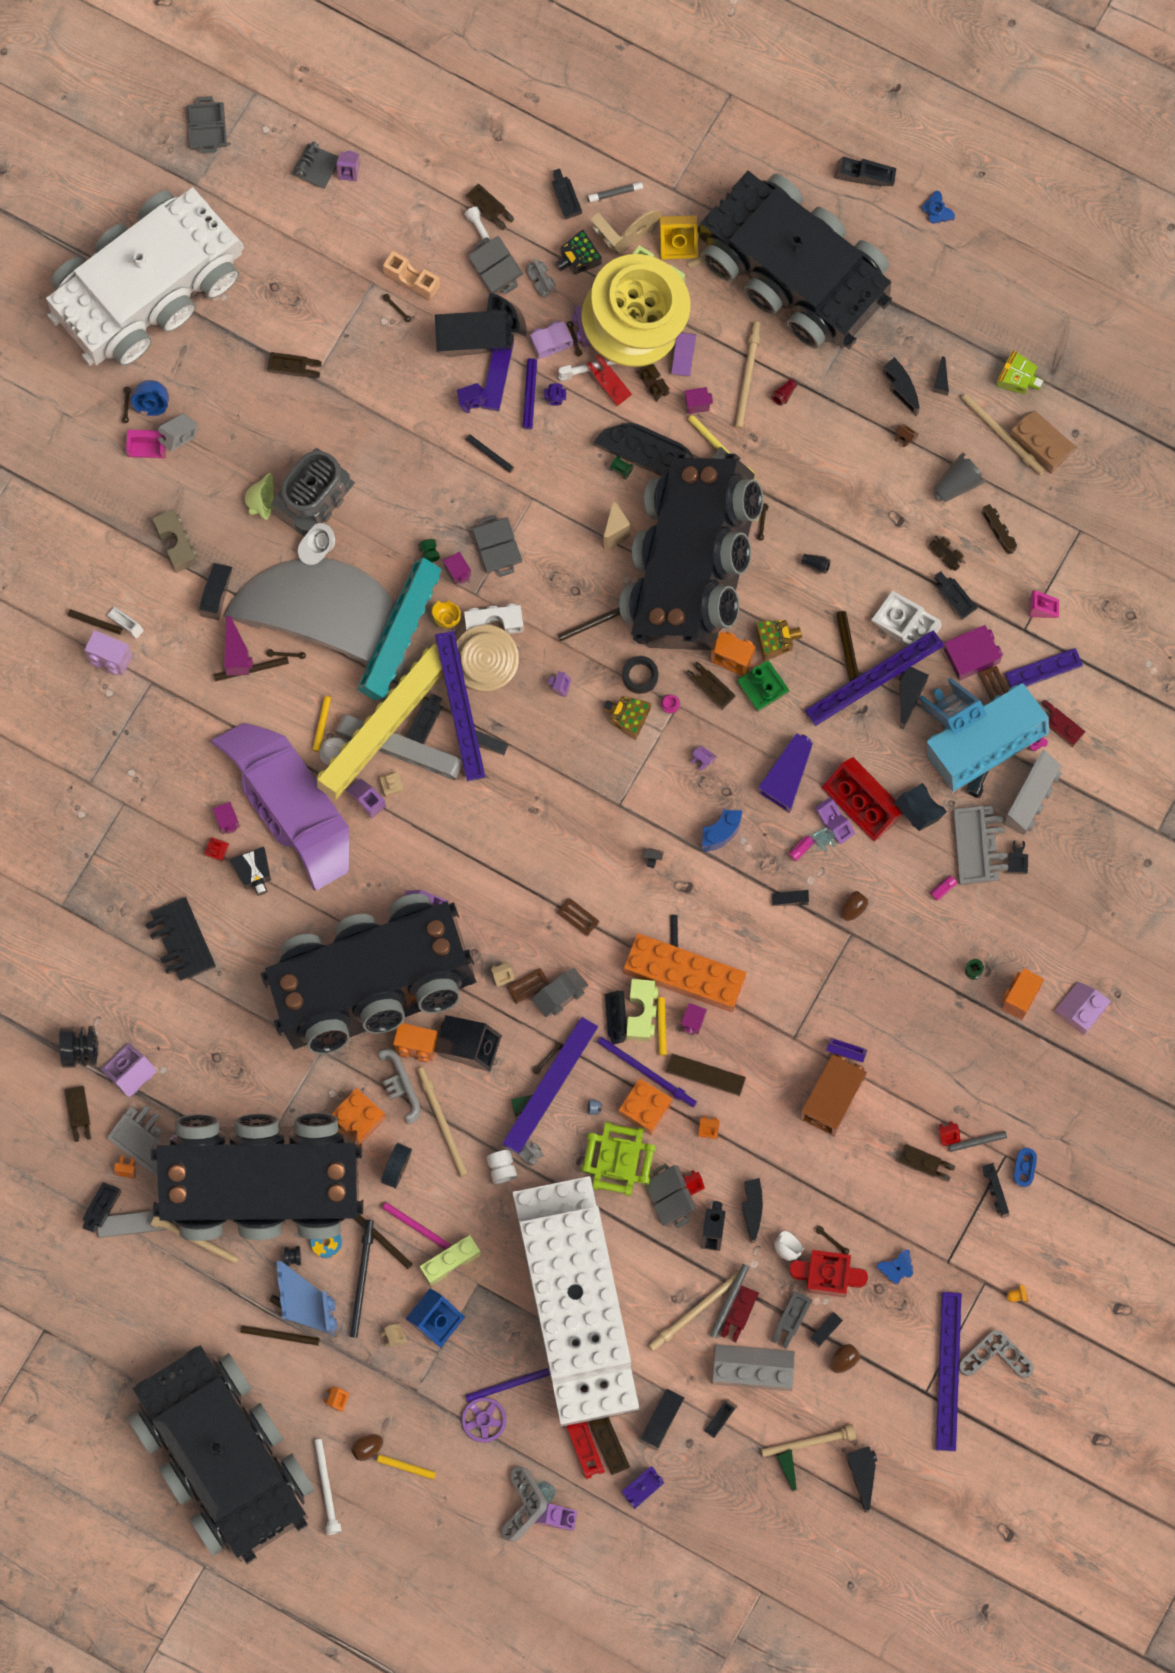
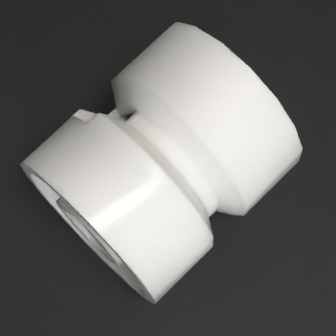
[486,1150,518,1184]

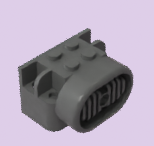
[271,448,355,537]

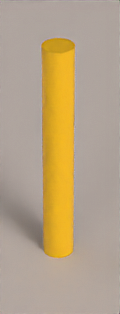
[312,696,331,752]
[657,997,667,1056]
[377,1454,436,1480]

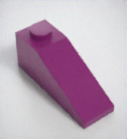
[224,616,253,676]

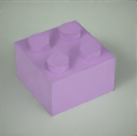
[85,630,133,676]

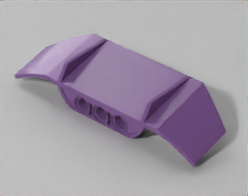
[211,723,349,891]

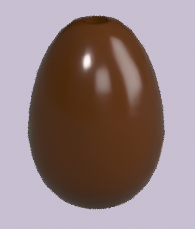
[840,891,868,921]
[830,1344,860,1373]
[351,1434,383,1461]

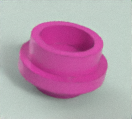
[661,694,680,713]

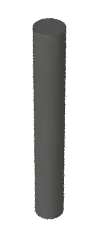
[948,1131,1007,1152]

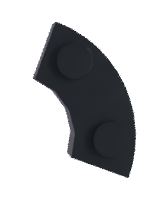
[487,293,527,336]

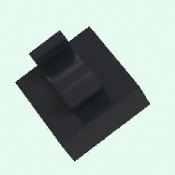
[643,847,664,868]

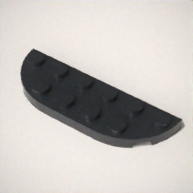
[593,423,694,476]

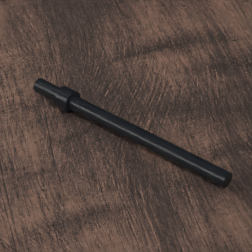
[350,1220,374,1338]

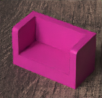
[126,430,166,458]

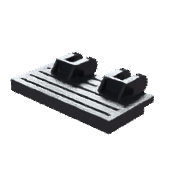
[146,897,216,981]

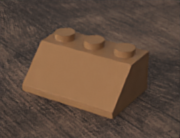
[1010,411,1077,474]

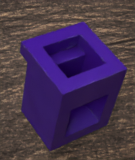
[457,383,488,413]

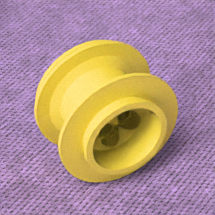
[581,254,691,367]

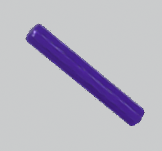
[523,358,537,430]

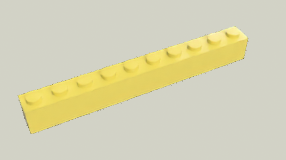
[317,644,443,801]

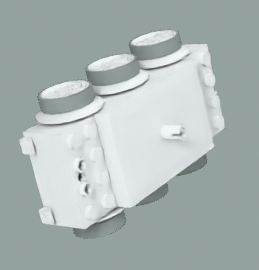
[46,187,244,366]

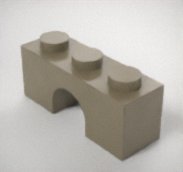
[152,509,198,573]

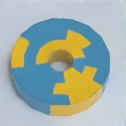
[311,1234,342,1259]

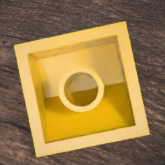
[660,215,698,259]

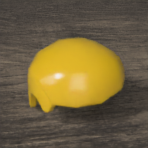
[431,600,461,628]

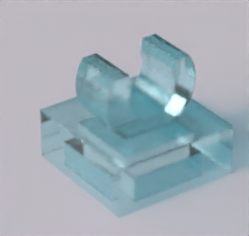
[811,827,836,852]

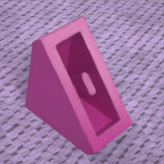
[1029,590,1059,618]

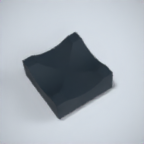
[894,783,947,831]

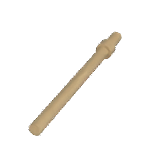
[735,322,761,428]
[961,393,1045,475]
[417,1067,467,1177]
[648,1271,739,1351]

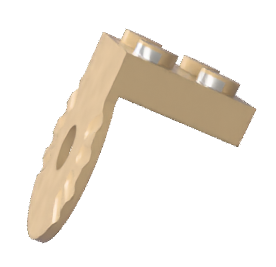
[591,210,661,255]

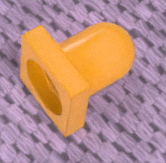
[1007,1285,1029,1303]

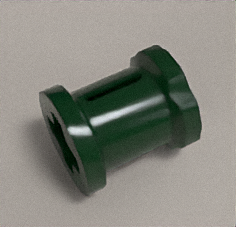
[609,456,634,480]
[965,959,984,980]

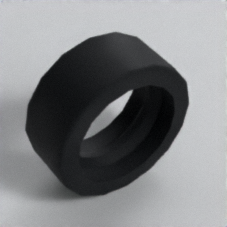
[622,656,658,694]

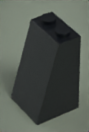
[435,310,514,357]

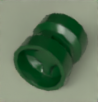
[418,539,440,563]

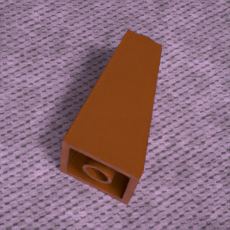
[800,1054,867,1137]

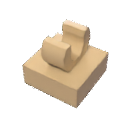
[380,772,404,797]
[491,961,515,987]
[381,1324,407,1347]

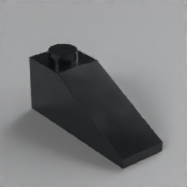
[199,563,232,620]
[898,667,929,729]
[640,1389,685,1451]
[846,1446,878,1513]

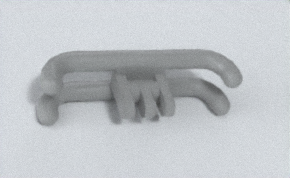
[378,1049,421,1124]

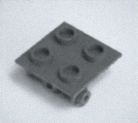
[292,142,339,189]

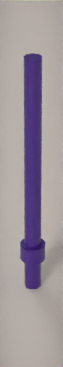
[597,1037,697,1108]
[465,1368,550,1402]

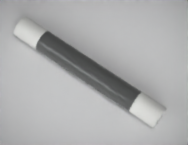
[588,182,643,202]

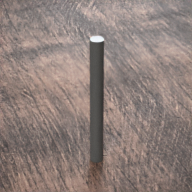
[710,1264,750,1339]

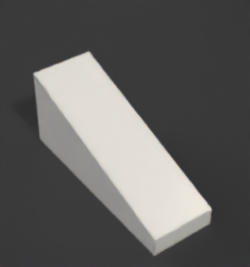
[107,607,144,639]

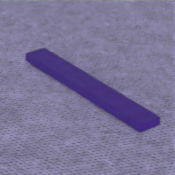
[805,630,944,726]
[435,631,485,782]
[502,1017,598,1155]
[936,1292,962,1452]

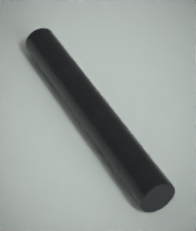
[466,434,514,473]
[670,915,678,947]

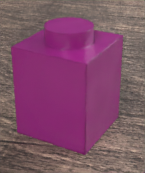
[684,387,713,414]
[443,551,471,585]
[213,802,240,834]
[681,1003,707,1035]

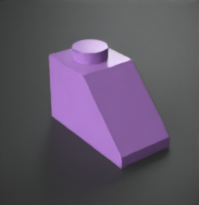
[337,151,360,182]

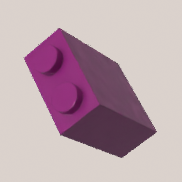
[943,625,1003,681]

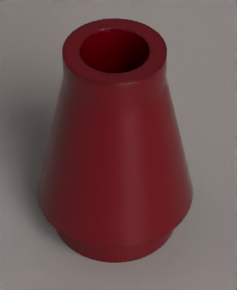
[771,379,797,406]

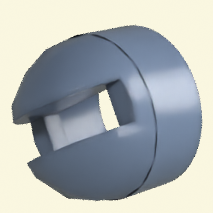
[588,1099,602,1115]

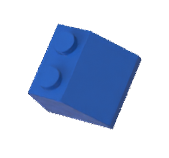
[406,1288,465,1348]

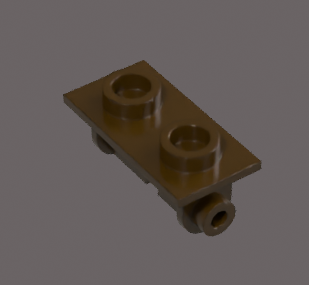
[637,364,670,402]
[929,535,966,571]

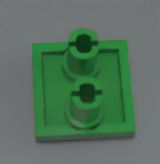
[737,660,790,712]

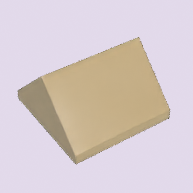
[604,502,630,550]

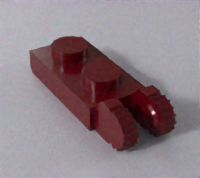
[1041,700,1086,747]
[721,1285,759,1343]

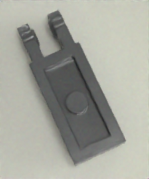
[772,1291,812,1349]

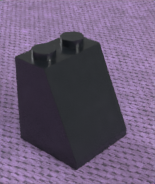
[434,1015,502,1072]

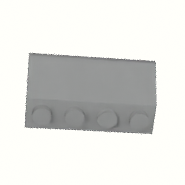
[1004,750,1062,835]
[713,1345,795,1391]

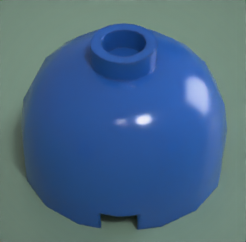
[131,380,169,416]

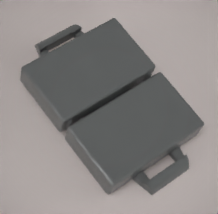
[187,96,227,153]
[468,236,523,294]
[472,515,522,577]
[646,1163,696,1228]

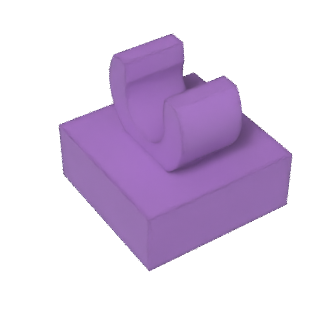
[547,671,572,697]
[692,746,717,770]

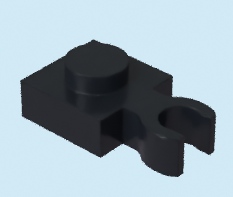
[1008,840,1028,875]

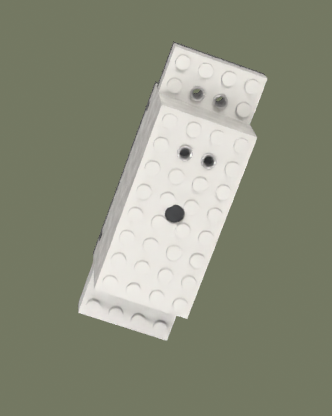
[513,1176,639,1428]

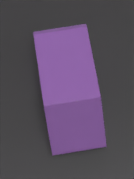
[672,332,696,376]
[815,797,855,844]

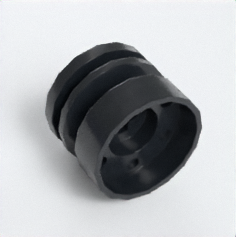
[59,1025,99,1068]

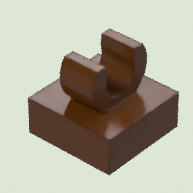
[895,424,919,447]

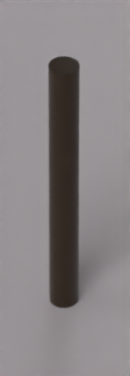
[558,607,621,641]
[214,657,289,682]
[353,1215,413,1269]
[241,1325,320,1346]

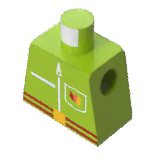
[996,350,1044,394]

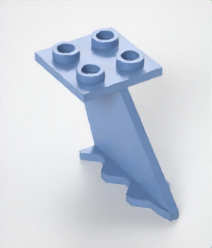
[277,1261,338,1336]

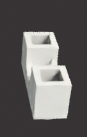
[464,604,524,634]

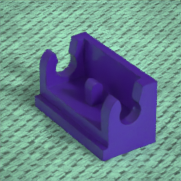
[621,1466,664,1509]

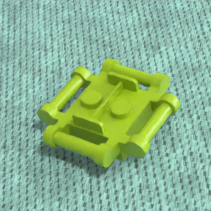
[580,1121,657,1197]

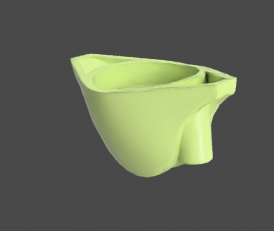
[245,473,274,520]

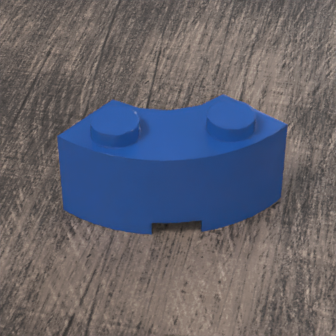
[702,810,742,852]

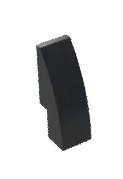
[835,156,897,186]
[883,357,920,416]
[741,1178,763,1244]

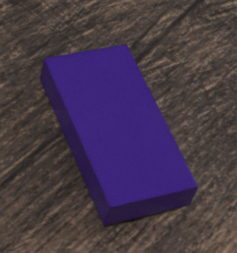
[826,1038,867,1063]

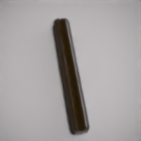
[836,611,859,682]

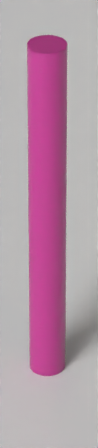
[382,1202,452,1250]

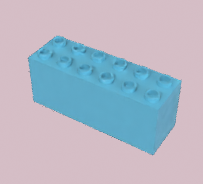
[927,683,1049,792]

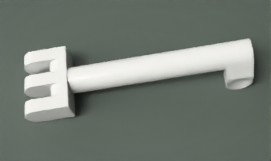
[558,359,616,381]

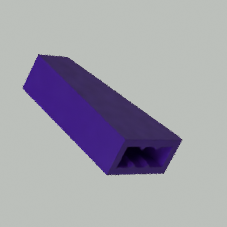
[758,733,813,813]

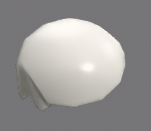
[774,1230,804,1261]

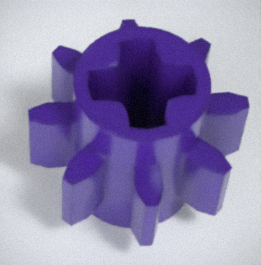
[544,383,566,406]

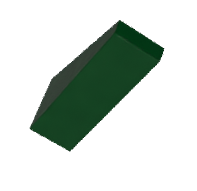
[511,1095,532,1117]
[777,1450,797,1492]

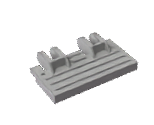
[954,806,1008,885]
[107,1106,175,1178]

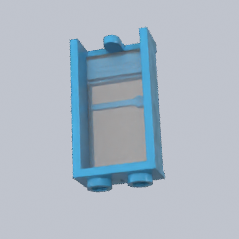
[919,678,987,735]

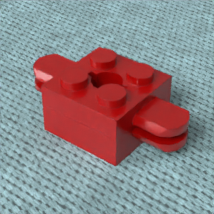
[789,1250,868,1297]

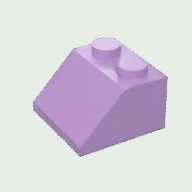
[1054,982,1111,1036]
[100,1043,157,1097]

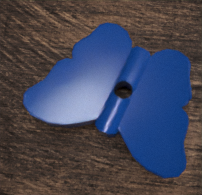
[922,191,955,224]
[877,1249,913,1284]

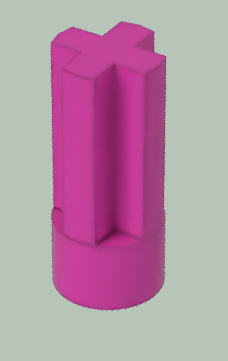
[788,835,815,862]
[930,875,957,901]

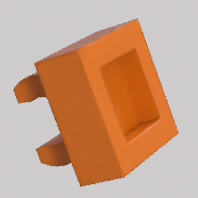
[698,1115,720,1139]
[114,1156,136,1179]
[323,1386,350,1412]

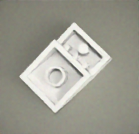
[871,590,942,647]

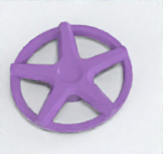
[462,1398,506,1443]

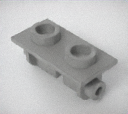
[527,258,557,298]
[519,1140,545,1166]

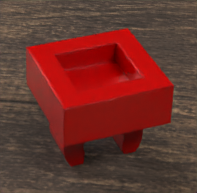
[204,837,229,862]
[938,1121,961,1146]
[682,1170,705,1195]

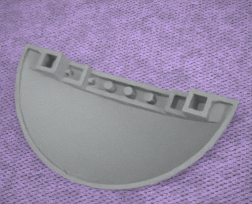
[224,558,406,679]

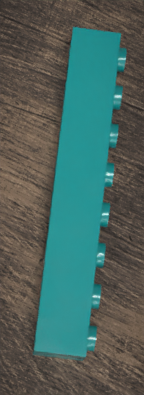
[356,558,442,701]

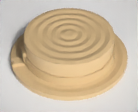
[456,625,519,691]

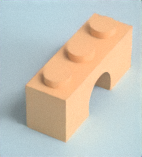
[383,251,441,301]

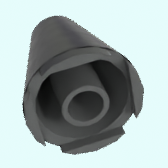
[933,452,986,502]

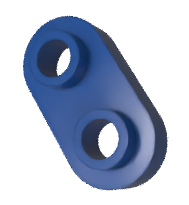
[1013,1148,1037,1188]

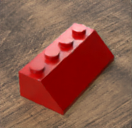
[822,757,903,842]

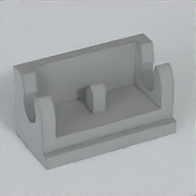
[158,413,198,452]

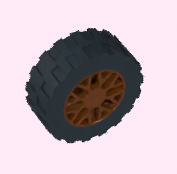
[381,1143,412,1189]

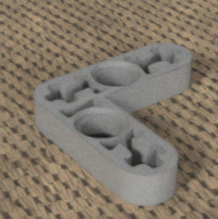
[959,1330,1034,1378]
[502,1466,547,1542]

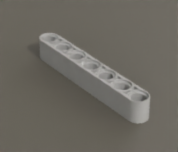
[335,714,463,780]

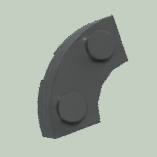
[532,968,589,1017]

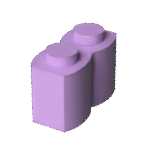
[530,321,573,359]

